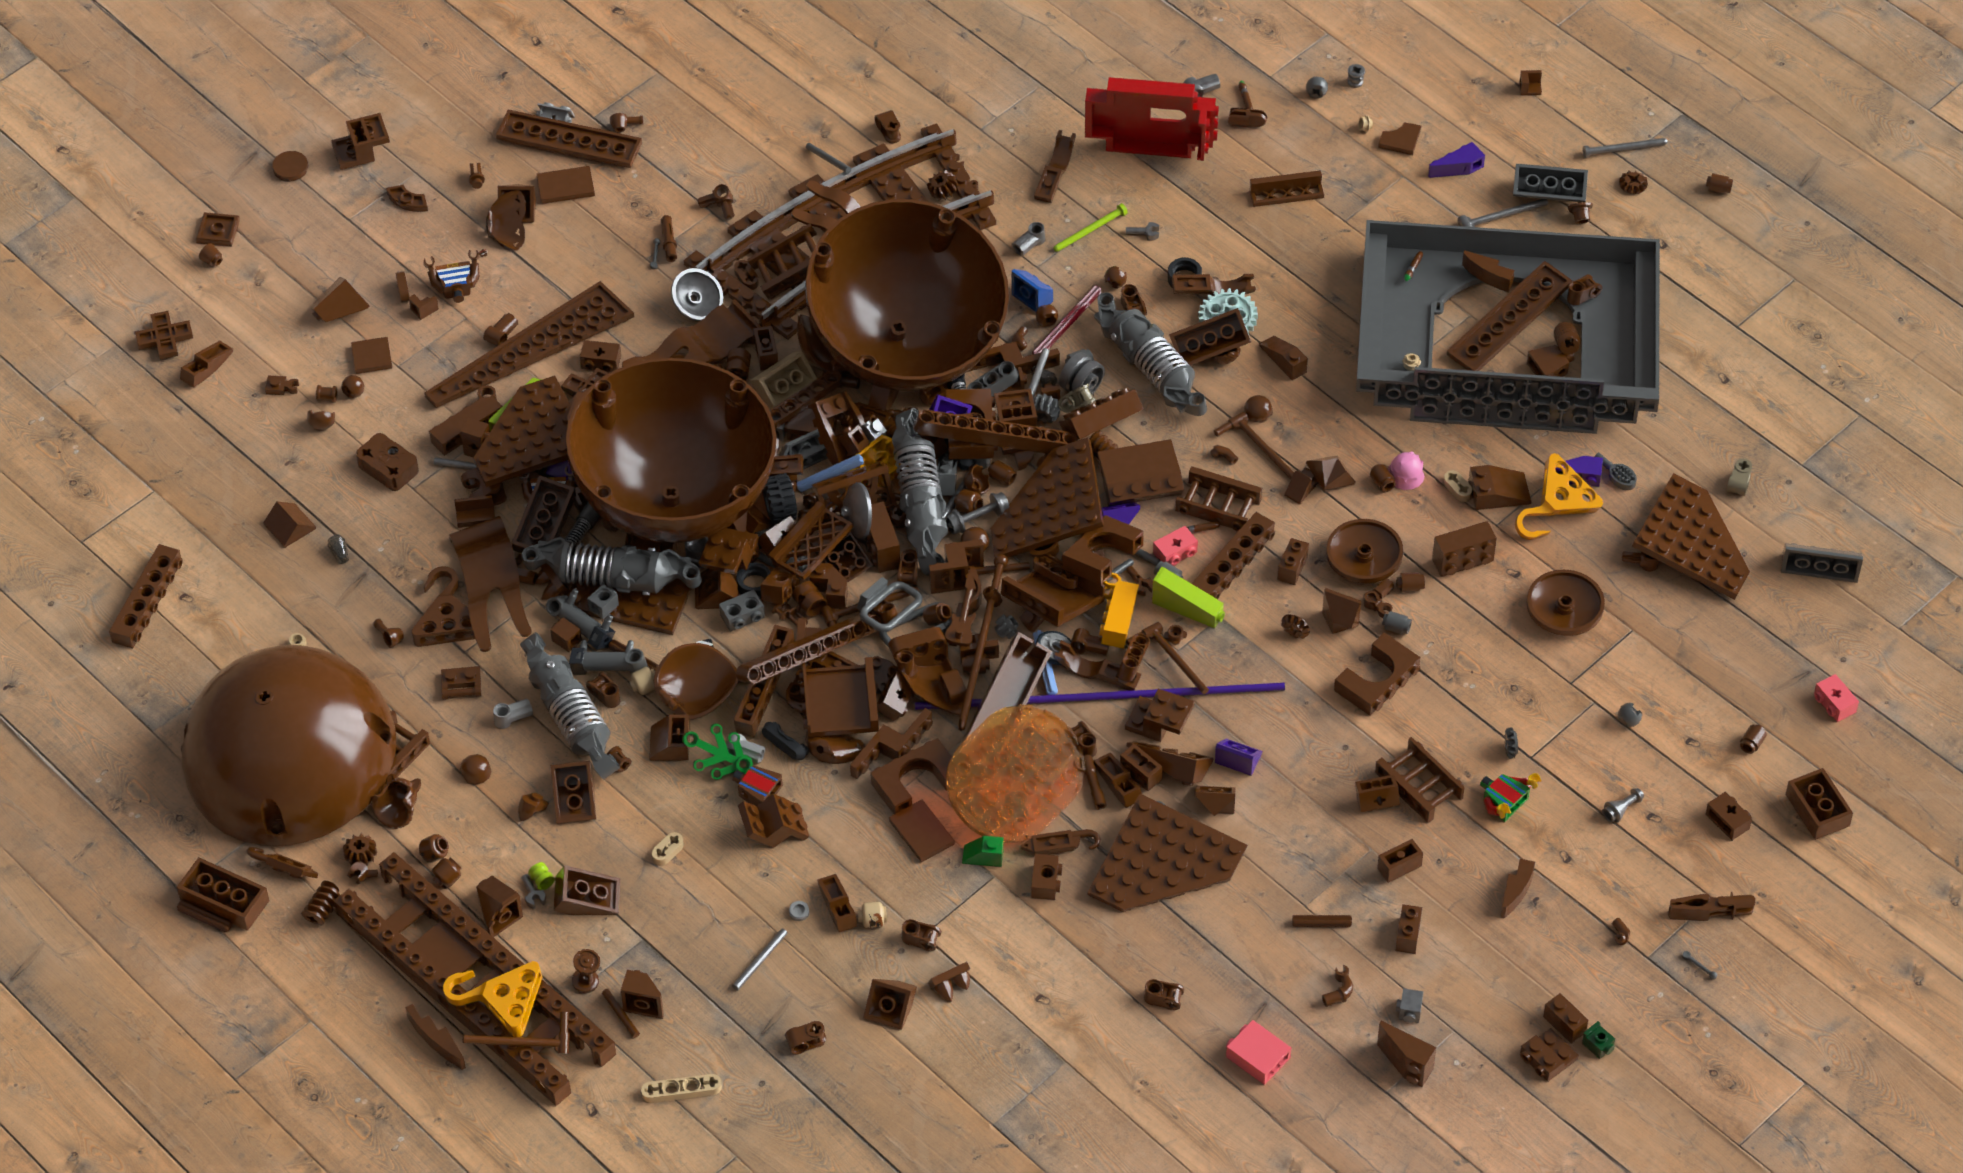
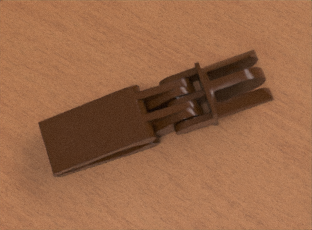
[1668,892,1756,921]

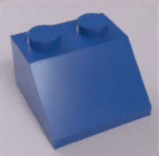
[1011,269,1053,312]

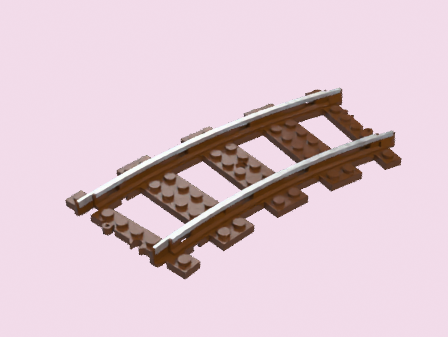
[684,123,996,340]

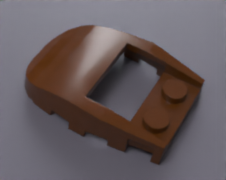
[808,391,865,465]
[786,651,858,715]

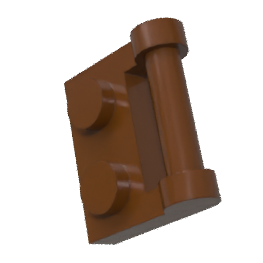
[441,666,482,700]

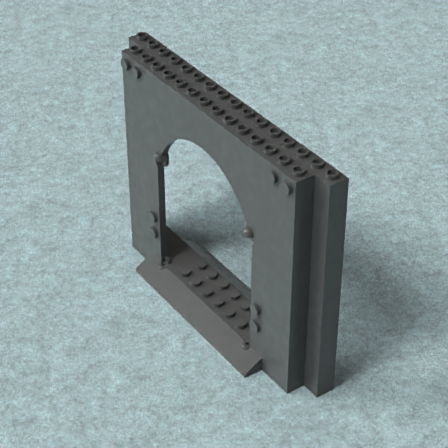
[1356,220,1660,434]

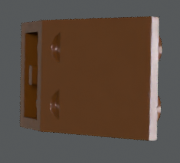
[810,525,873,583]

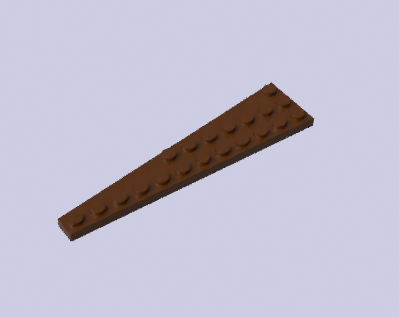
[424,281,634,408]

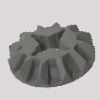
[1504,727,1518,759]

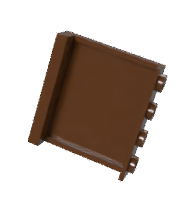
[1001,554,1105,627]
[799,657,879,737]

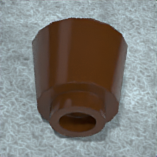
[199,243,223,266]

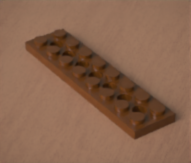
[496,109,642,168]
[1447,261,1573,371]

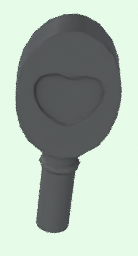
[1594,452,1637,490]

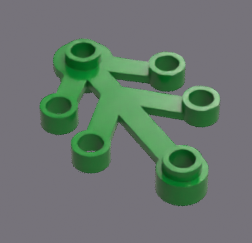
[682,723,753,780]

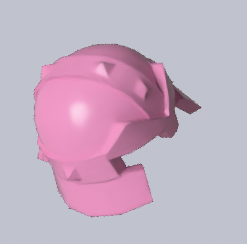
[1388,452,1425,490]

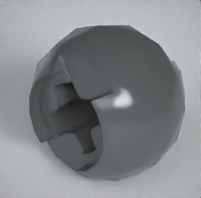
[1306,76,1328,98]
[1618,703,1642,727]

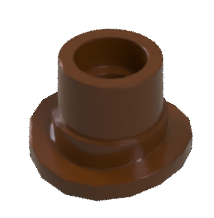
[1568,202,1593,224]

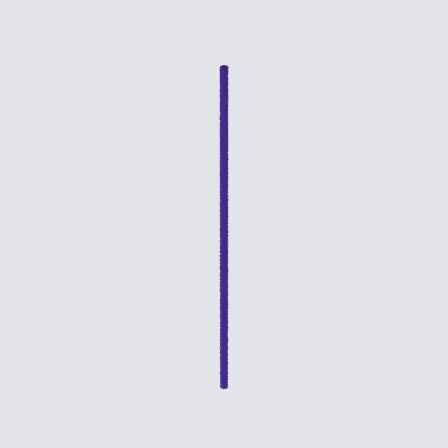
[915,682,1285,710]

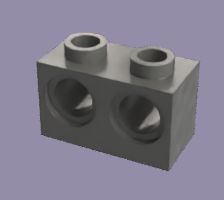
[719,590,765,632]

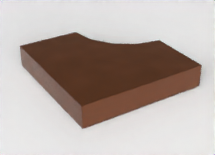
[1378,122,1422,155]

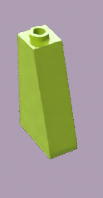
[1152,567,1225,628]

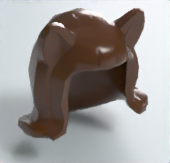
[371,774,421,829]

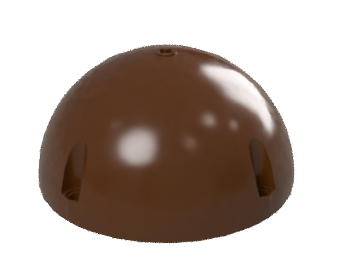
[805,199,1009,391]
[566,358,777,543]
[181,645,396,846]

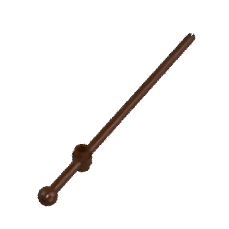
[958,554,1008,731]

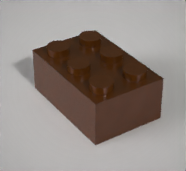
[865,501,900,573]
[1432,521,1497,577]
[1785,768,1853,840]

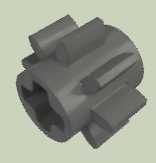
[994,614,1018,639]

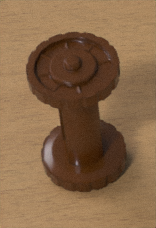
[572,949,600,993]

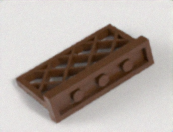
[769,501,854,580]

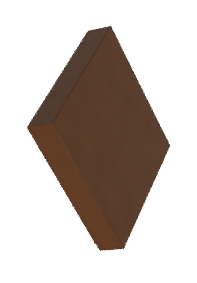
[196,212,240,247]
[351,337,393,374]

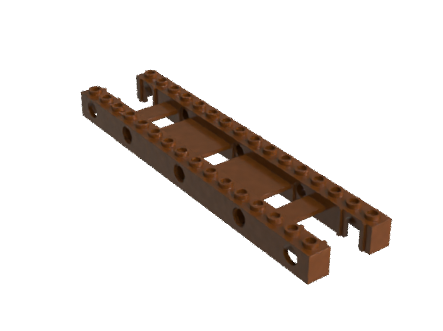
[334,852,616,1106]

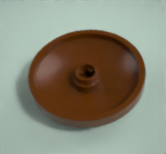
[1326,519,1403,584]
[1527,569,1605,636]

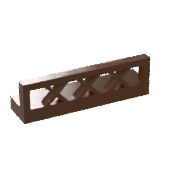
[1249,170,1324,207]

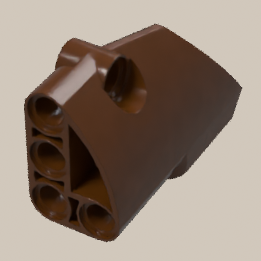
[888,627,971,716]

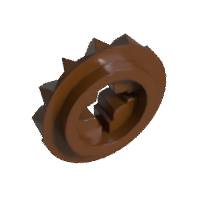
[1619,170,1648,194]
[1281,614,1310,639]

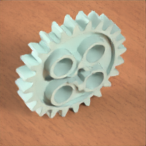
[1198,288,1258,335]

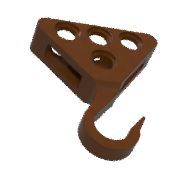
[412,566,475,647]

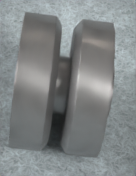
[1059,352,1105,395]

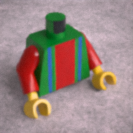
[1480,773,1542,822]

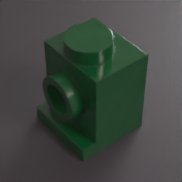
[1582,1021,1615,1059]

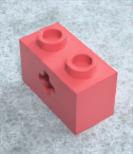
[1153,526,1198,566]
[1814,674,1859,722]

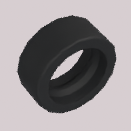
[1168,257,1202,288]
[736,563,771,599]

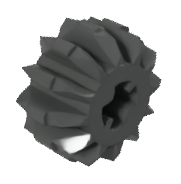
[1033,394,1060,423]

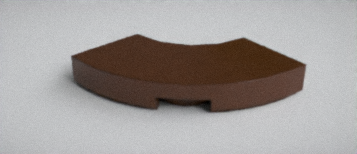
[386,185,428,212]

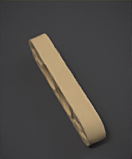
[641,1074,722,1103]

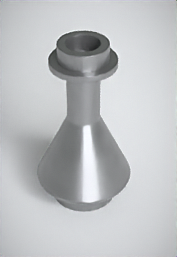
[1602,788,1644,822]

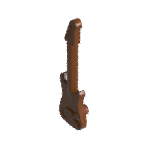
[945,573,976,646]

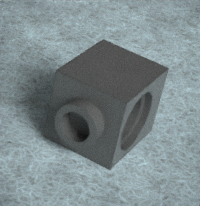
[588,584,619,619]

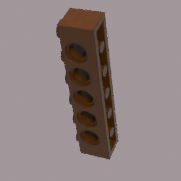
[1191,512,1275,599]
[109,544,183,649]
[734,625,795,737]

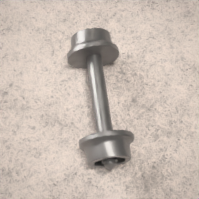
[945,492,1009,534]

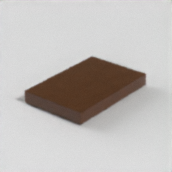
[537,166,595,204]
[889,799,955,863]

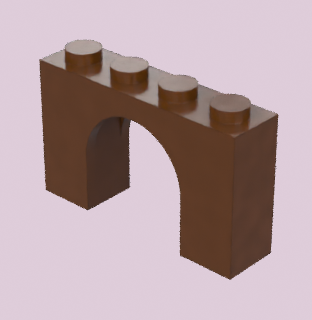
[946,389,998,459]
[1062,515,1144,585]
[1334,632,1421,716]
[870,738,963,814]

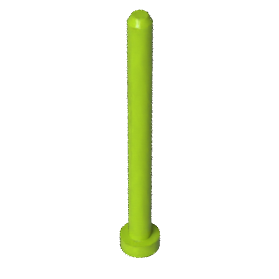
[1053,203,1128,252]

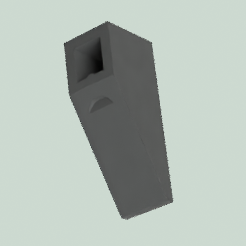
[937,451,958,496]

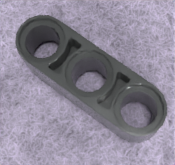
[967,361,1019,396]

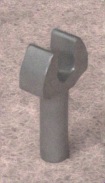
[1126,222,1159,240]
[521,874,546,909]

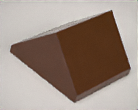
[263,501,316,548]

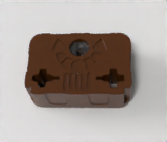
[356,433,419,491]

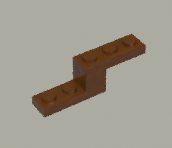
[968,342,1060,374]
[850,708,933,779]

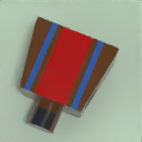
[732,766,783,806]

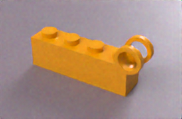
[1099,573,1139,649]

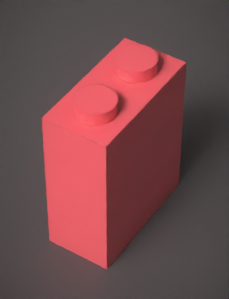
[1226,1020,1291,1085]

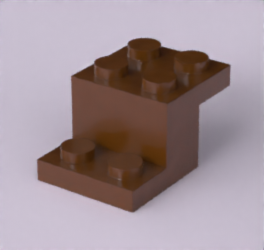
[331,113,390,170]
[994,388,1037,455]
[699,528,759,574]
[929,539,984,594]
[1125,688,1195,742]
[738,794,810,848]

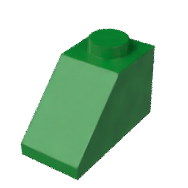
[962,836,1004,867]

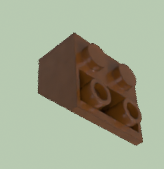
[649,714,690,761]

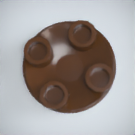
[864,656,897,694]

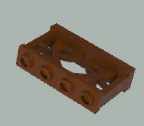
[812,461,897,524]

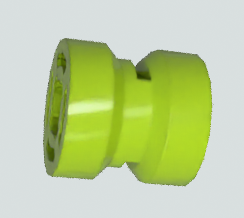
[528,862,555,890]

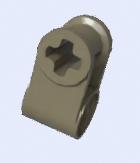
[1058,383,1096,413]
[1727,458,1752,496]

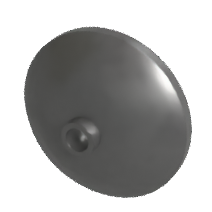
[671,268,723,321]
[841,483,872,540]

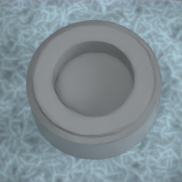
[789,901,809,921]

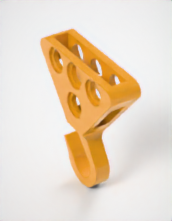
[1515,453,1603,540]
[443,961,542,1037]

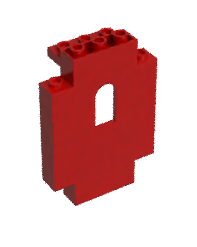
[1085,77,1219,161]

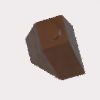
[311,277,370,322]
[476,876,523,937]

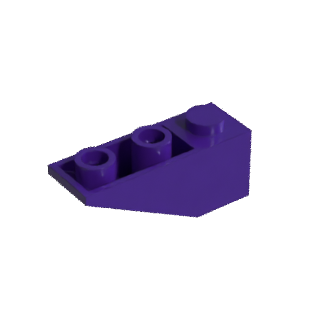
[1428,142,1485,178]
[1543,456,1603,487]

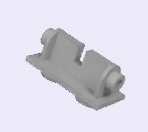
[536,102,575,123]

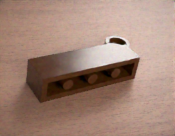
[429,385,503,456]

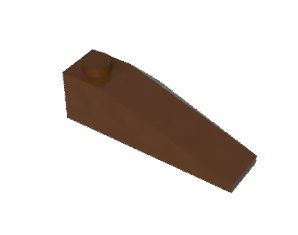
[1126,741,1214,786]

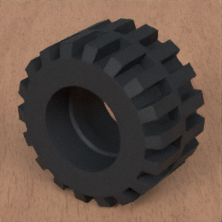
[763,473,797,524]

